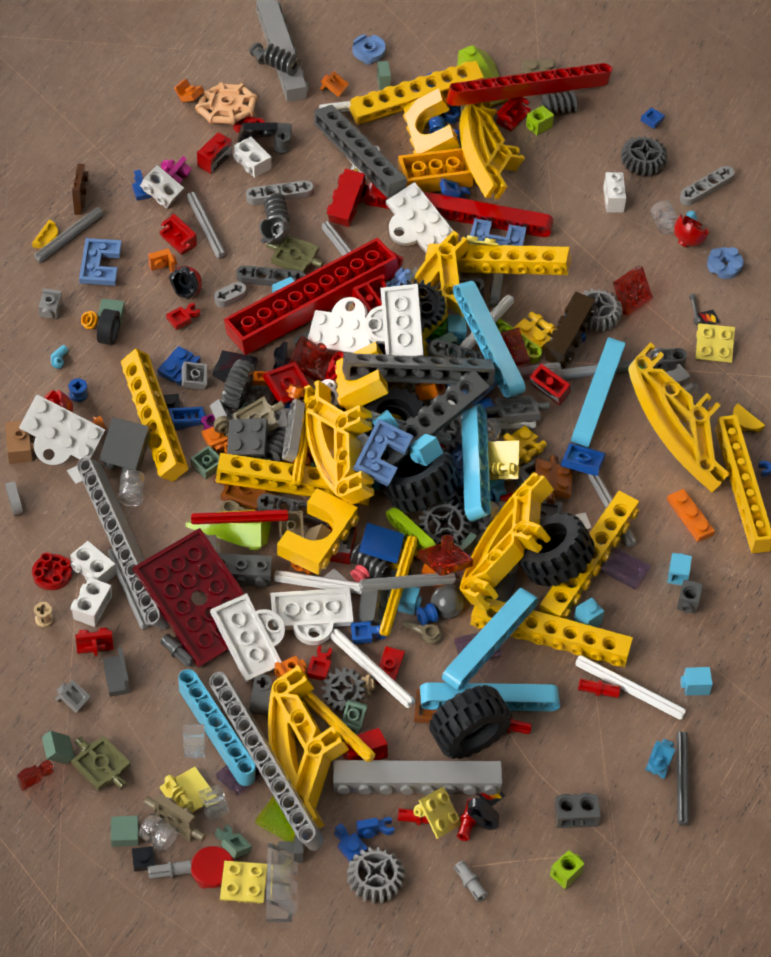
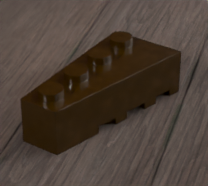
[544,291,597,368]

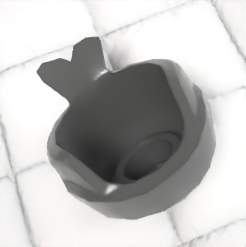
[259,215,290,244]
[430,580,465,619]

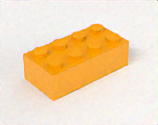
[398,148,473,192]

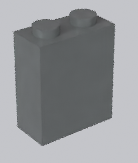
[99,417,152,475]

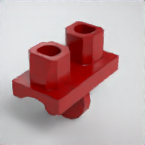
[75,627,114,657]

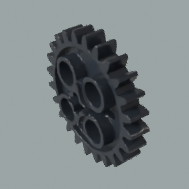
[400,279,446,333]

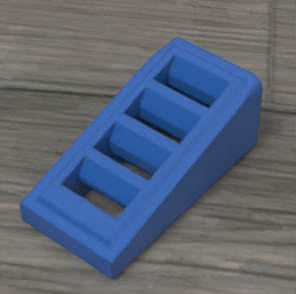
[168,407,206,431]

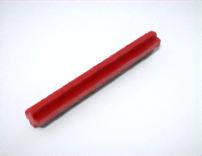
[191,510,288,525]

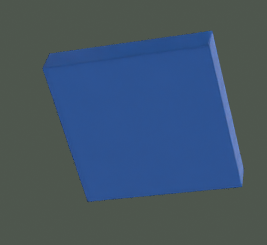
[561,443,606,476]
[359,523,405,564]

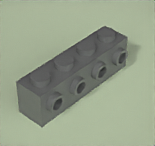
[218,553,272,587]

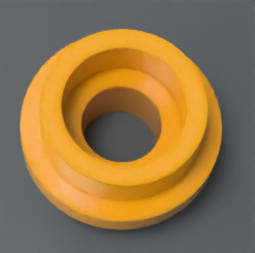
[81,311,98,330]

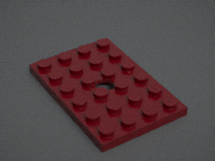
[132,528,256,668]

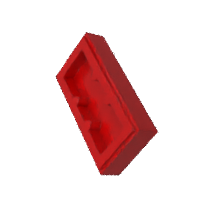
[375,646,405,685]

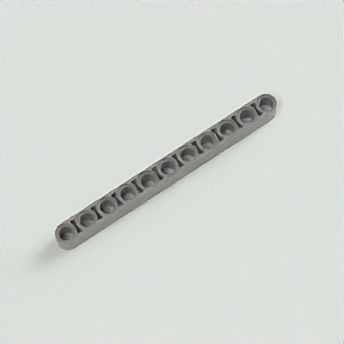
[77,457,169,630]
[209,672,324,850]

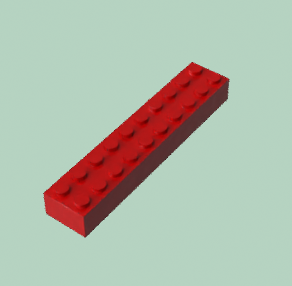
[223,237,399,355]

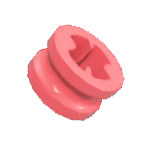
[350,565,370,582]

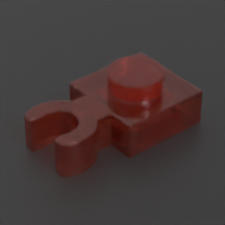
[17,760,54,791]

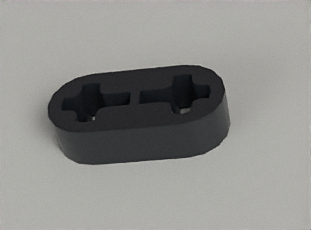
[467,798,500,830]

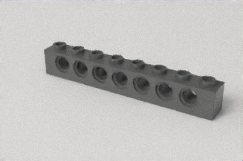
[314,105,407,198]
[342,353,495,386]
[374,370,490,483]

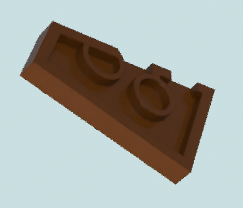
[72,164,89,215]

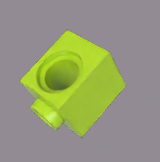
[526,105,554,135]
[550,850,585,889]

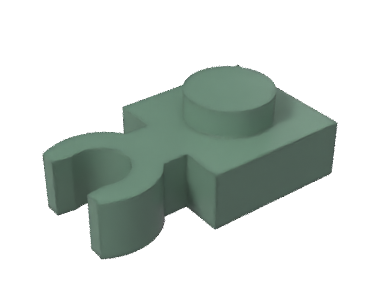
[215,825,252,858]

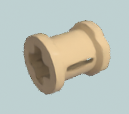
[34,602,53,628]

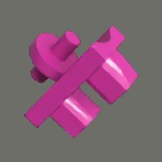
[161,156,192,184]

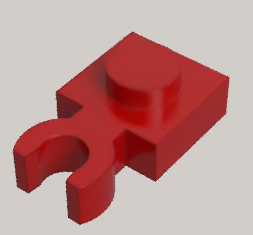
[166,303,201,330]
[306,645,332,681]

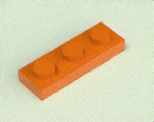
[667,489,715,542]

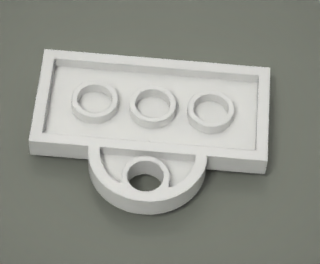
[386,182,453,254]
[365,284,424,356]
[306,297,380,353]
[19,394,105,465]
[270,588,353,645]
[210,594,285,683]

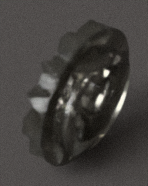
[244,385,274,406]

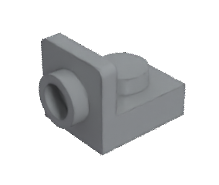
[54,680,91,713]

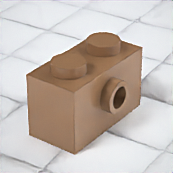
[5,420,35,464]

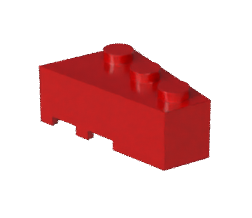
[326,168,367,227]
[351,274,386,313]

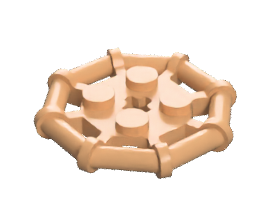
[195,82,258,125]

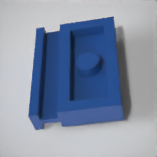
[157,346,201,386]

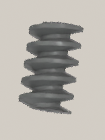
[263,43,301,76]
[541,91,578,114]
[264,193,289,222]
[261,426,286,462]
[350,541,393,578]

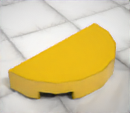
[32,219,59,249]
[732,403,765,432]

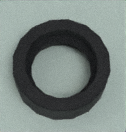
[97,309,121,345]

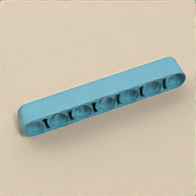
[453,281,526,398]
[571,337,626,448]
[461,404,491,522]
[442,588,539,691]
[178,669,255,786]
[420,682,560,711]

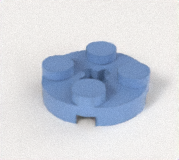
[352,34,386,65]
[707,247,743,279]
[386,268,415,287]

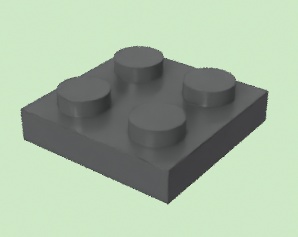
[227,418,268,457]

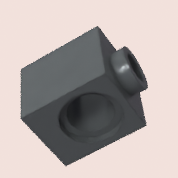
[677,579,703,614]

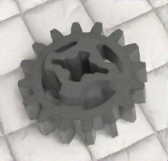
[322,667,367,712]

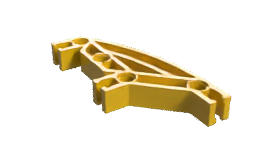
[459,101,525,199]
[411,231,469,356]
[628,342,730,492]
[304,380,374,504]
[460,473,554,610]
[268,665,349,828]

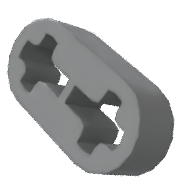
[214,282,246,307]
[5,481,23,515]

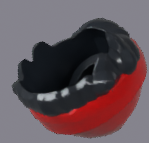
[169,266,202,300]

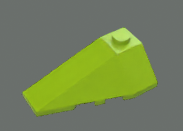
[457,45,507,107]
[186,520,272,550]

